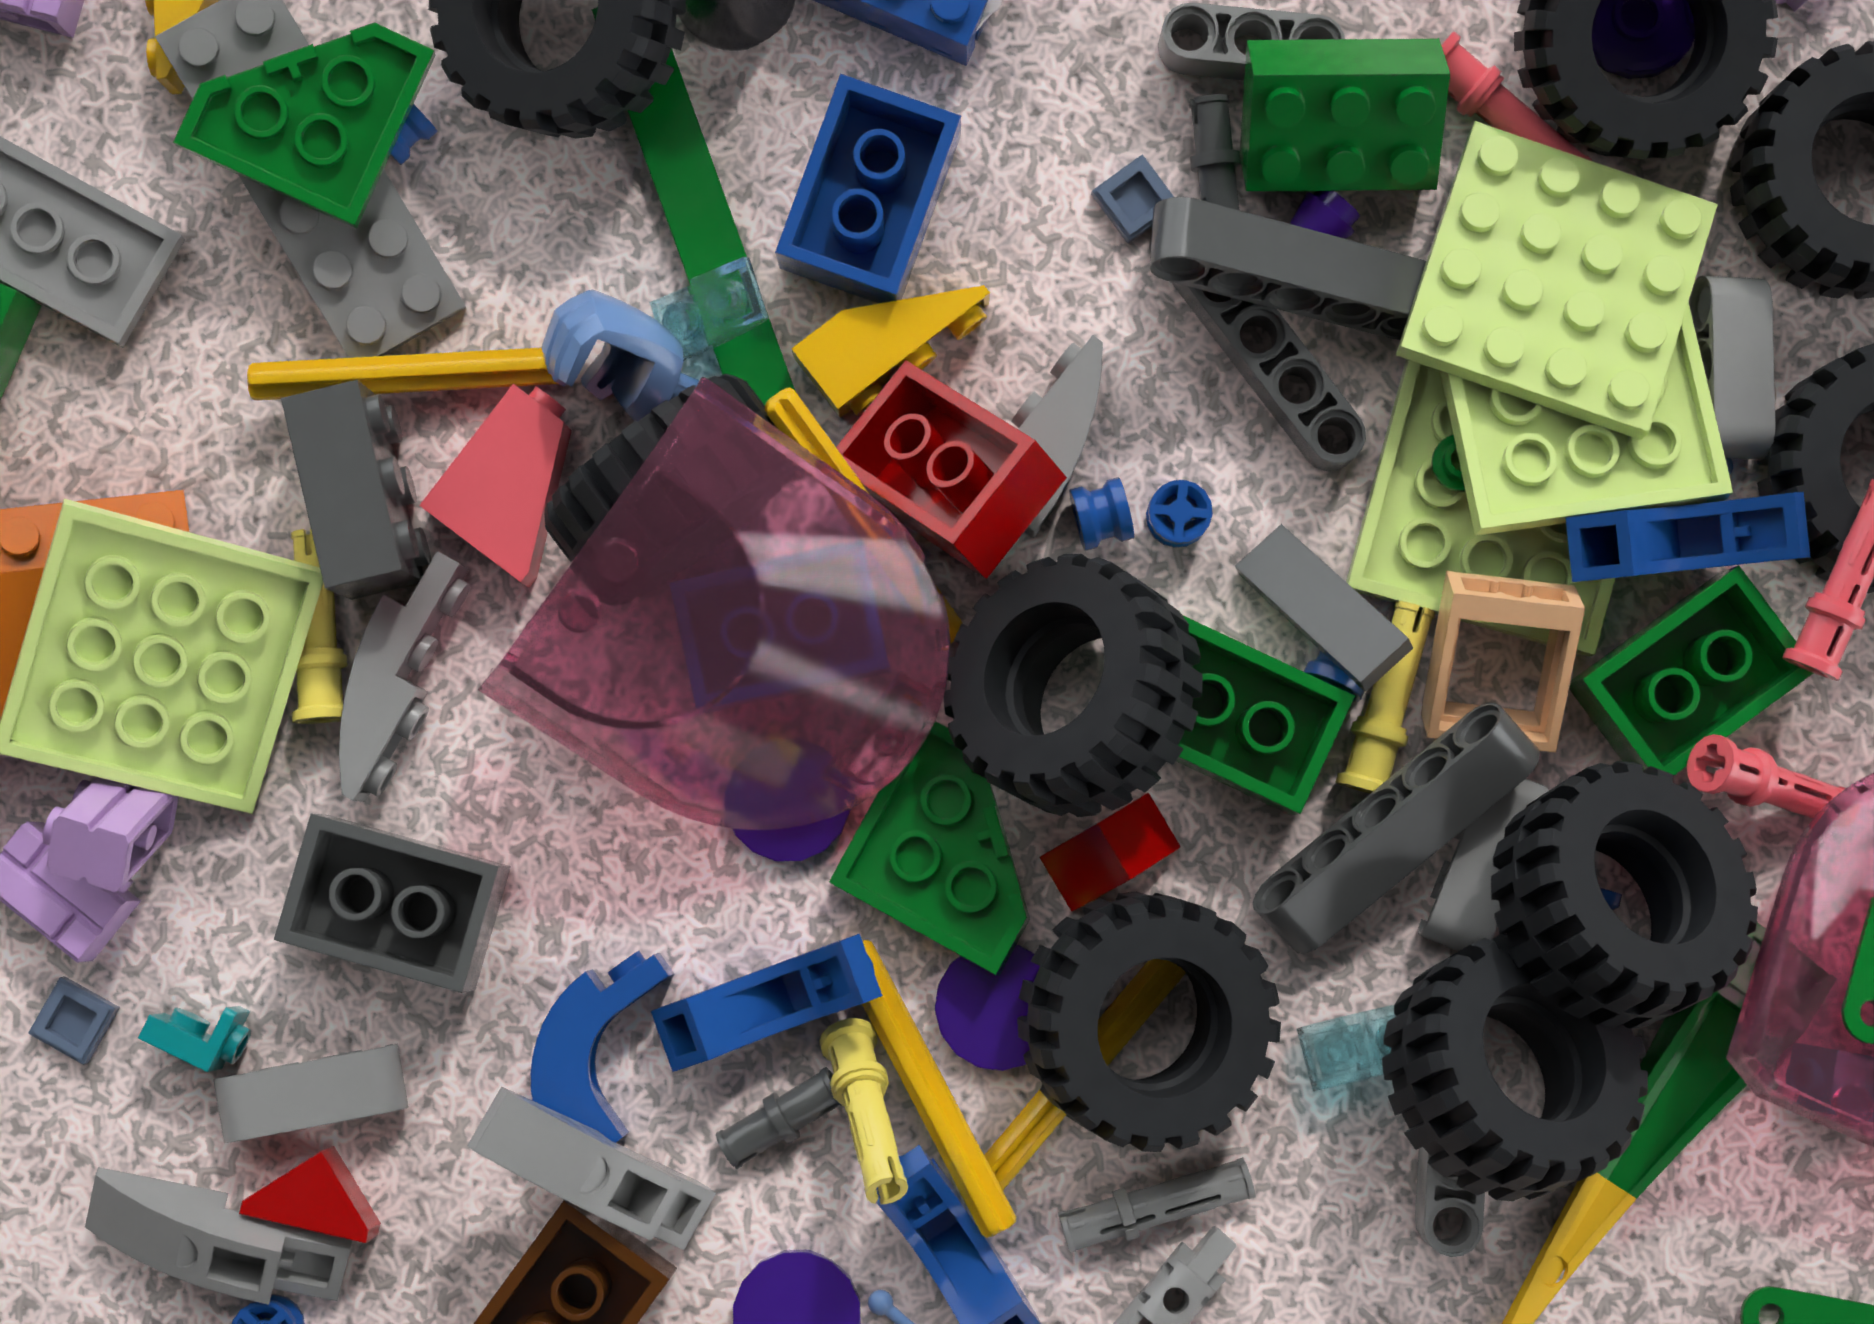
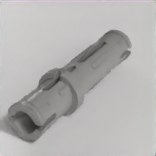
[1058,1157,1256,1253]

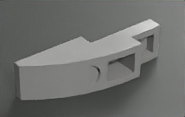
[965,335,1103,573]
[339,551,470,802]
[467,1086,716,1250]
[85,1167,352,1305]

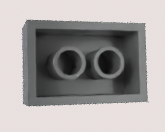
[281,380,431,600]
[274,813,511,993]

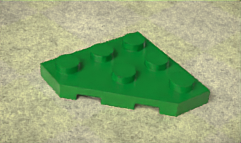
[173,22,436,229]
[829,714,1030,976]

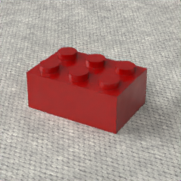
[836,360,1067,579]

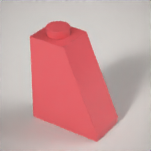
[419,384,572,588]

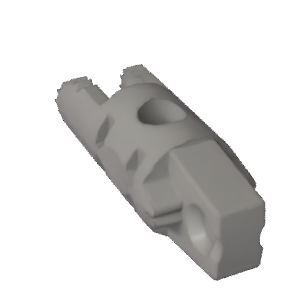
[1113,1226,1236,1324]

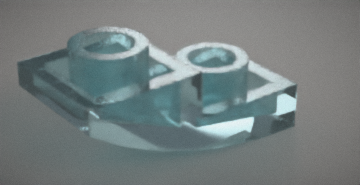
[649,257,769,361]
[1296,1005,1396,1092]

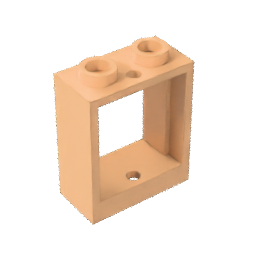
[1421,571,1585,753]

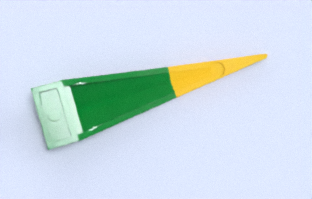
[1501,922,1835,1324]

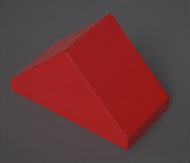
[1039,792,1181,912]
[239,1146,381,1243]

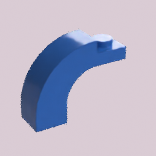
[1565,492,1810,582]
[651,933,883,1072]
[530,951,674,1143]
[876,1145,1042,1324]

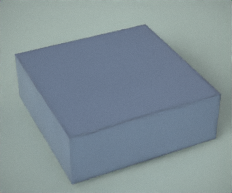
[1091,154,1174,244]
[28,976,120,1065]

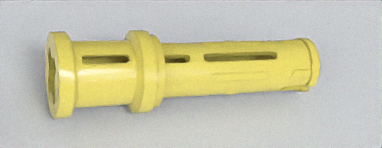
[291,529,348,724]
[1335,601,1436,794]
[819,1018,908,1204]

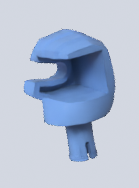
[541,289,703,421]

